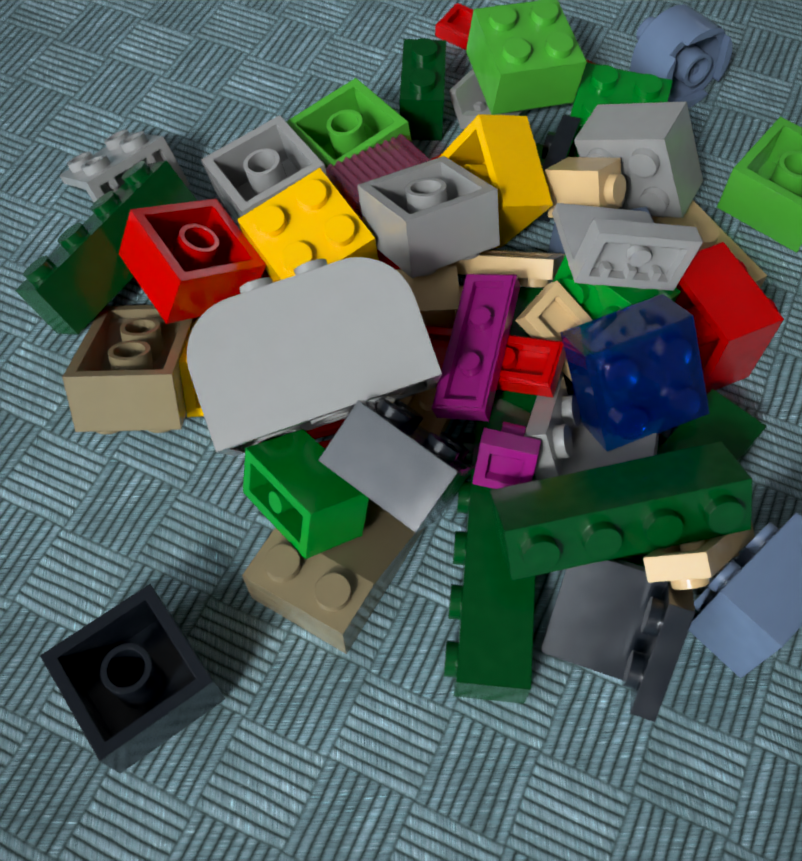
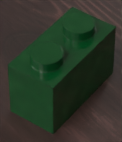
[399,38,446,141]

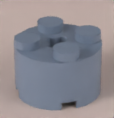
[629,4,732,108]

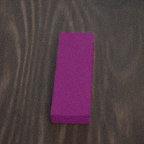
[432,274,520,422]

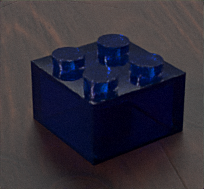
[560,294,710,452]

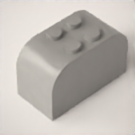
[187,257,442,456]

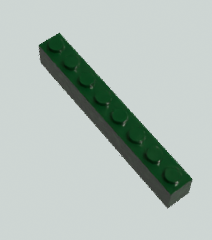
[444,287,543,704]

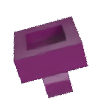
[472,421,541,489]

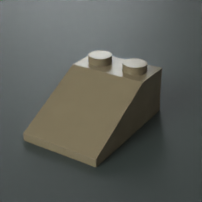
[62,305,199,435]
[242,499,424,654]

